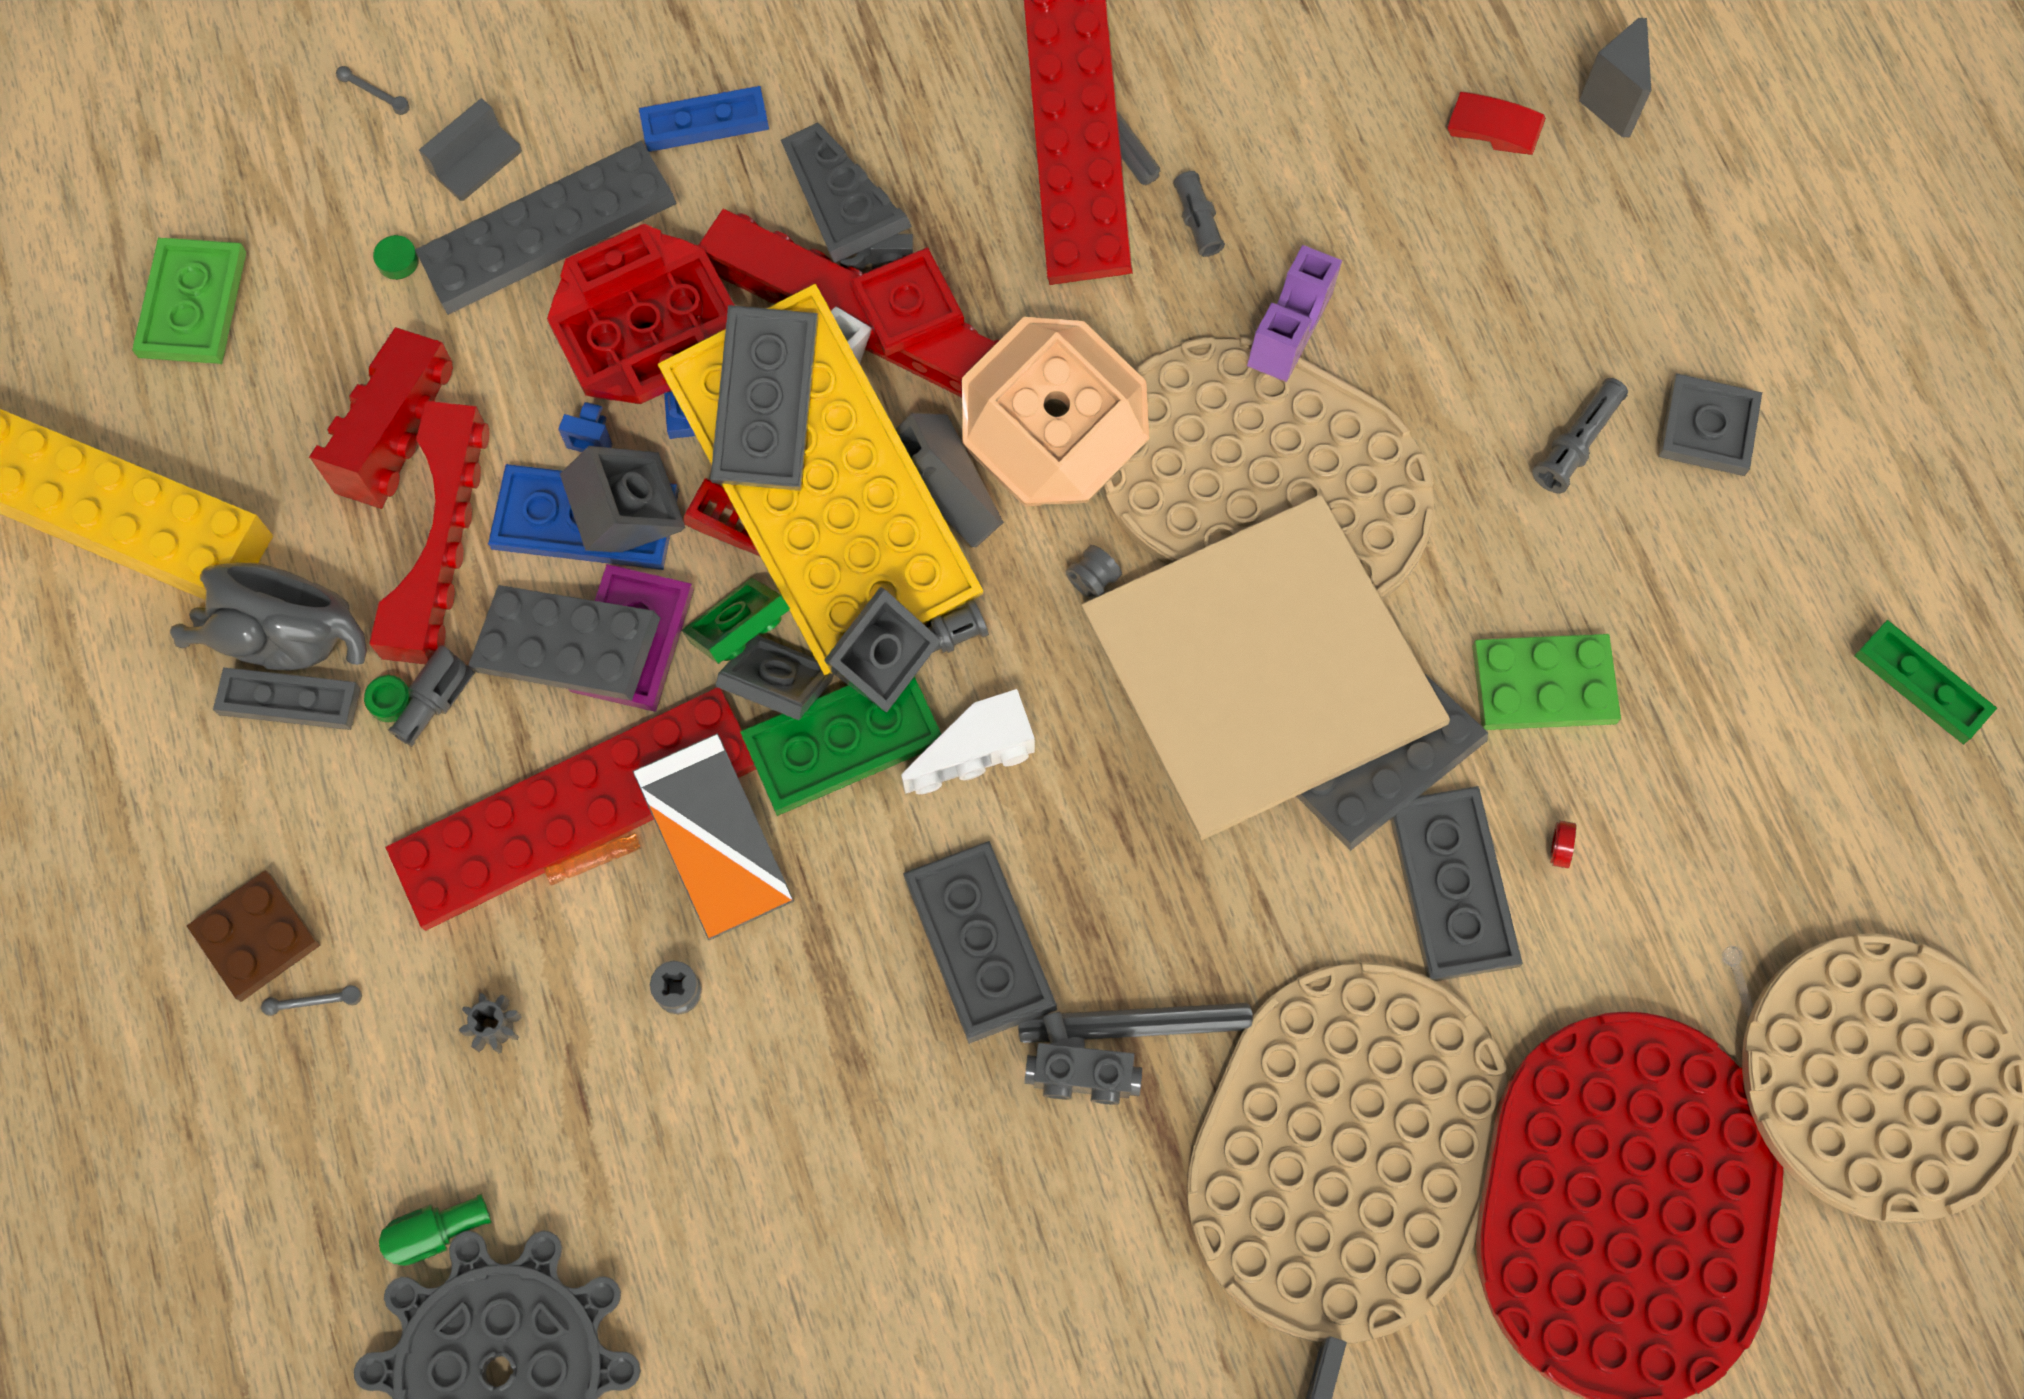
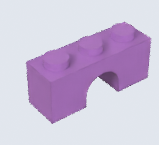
[1247,245,1342,382]

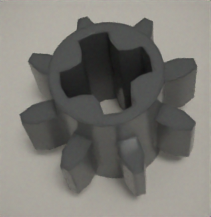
[459,993,522,1054]

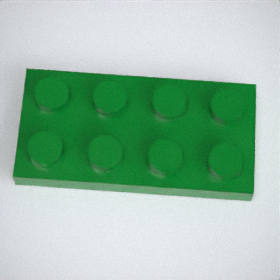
[740,676,942,816]

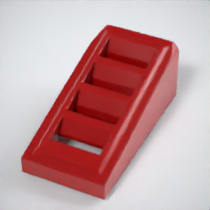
[683,478,760,556]

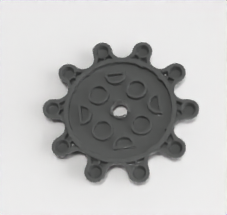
[354,1231,641,1399]

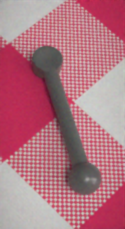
[336,66,410,115]
[261,985,362,1016]

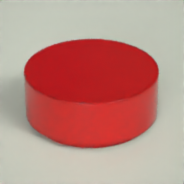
[1550,820,1577,869]

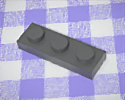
[213,667,361,730]

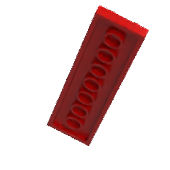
[1024,0,1133,285]
[385,687,756,931]

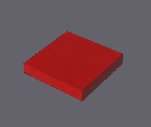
[850,247,964,356]

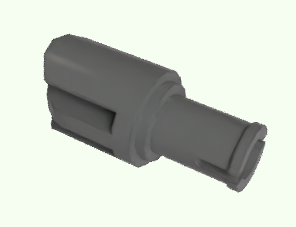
[388,645,475,747]

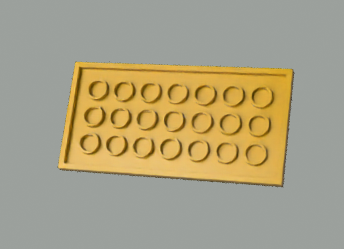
[658,284,983,675]

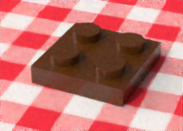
[187,870,321,1002]

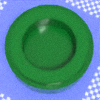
[373,235,419,280]
[364,675,412,723]

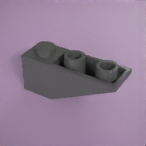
[895,413,1004,547]

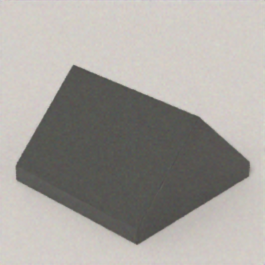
[1579,18,1652,138]
[824,587,941,712]

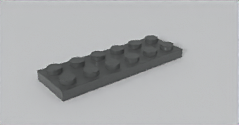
[415,140,677,315]

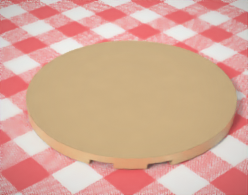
[1742,934,2024,1224]

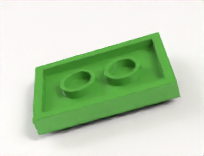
[132,237,246,364]
[1472,634,1621,730]

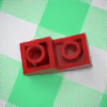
[1447,92,1546,155]

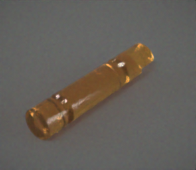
[544,833,641,886]

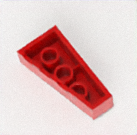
[309,327,453,509]

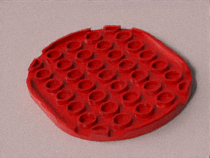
[1476,1011,1784,1399]

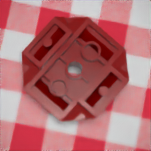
[547,223,735,404]

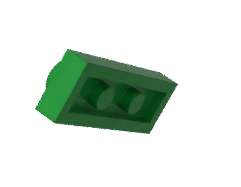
[1854,620,1997,745]

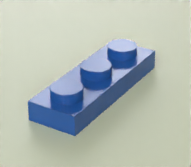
[639,86,769,152]

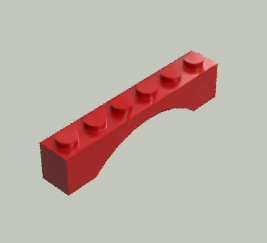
[369,401,490,665]

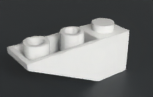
[901,689,1035,794]

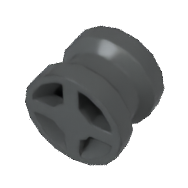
[1065,545,1122,600]
[650,961,702,1015]

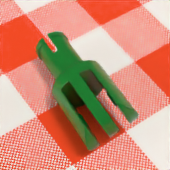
[379,1194,492,1266]

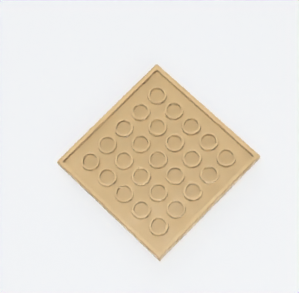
[1081,494,1450,841]

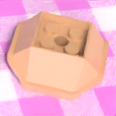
[962,317,1149,506]

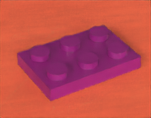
[568,564,694,712]

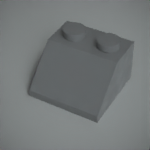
[560,446,686,552]

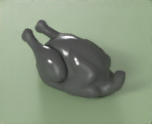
[170,562,367,671]

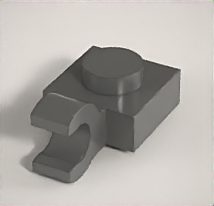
[841,234,914,271]

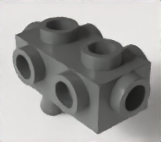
[1024,1012,1142,1105]

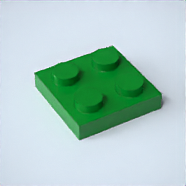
[681,577,790,664]

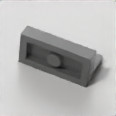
[419,98,522,201]

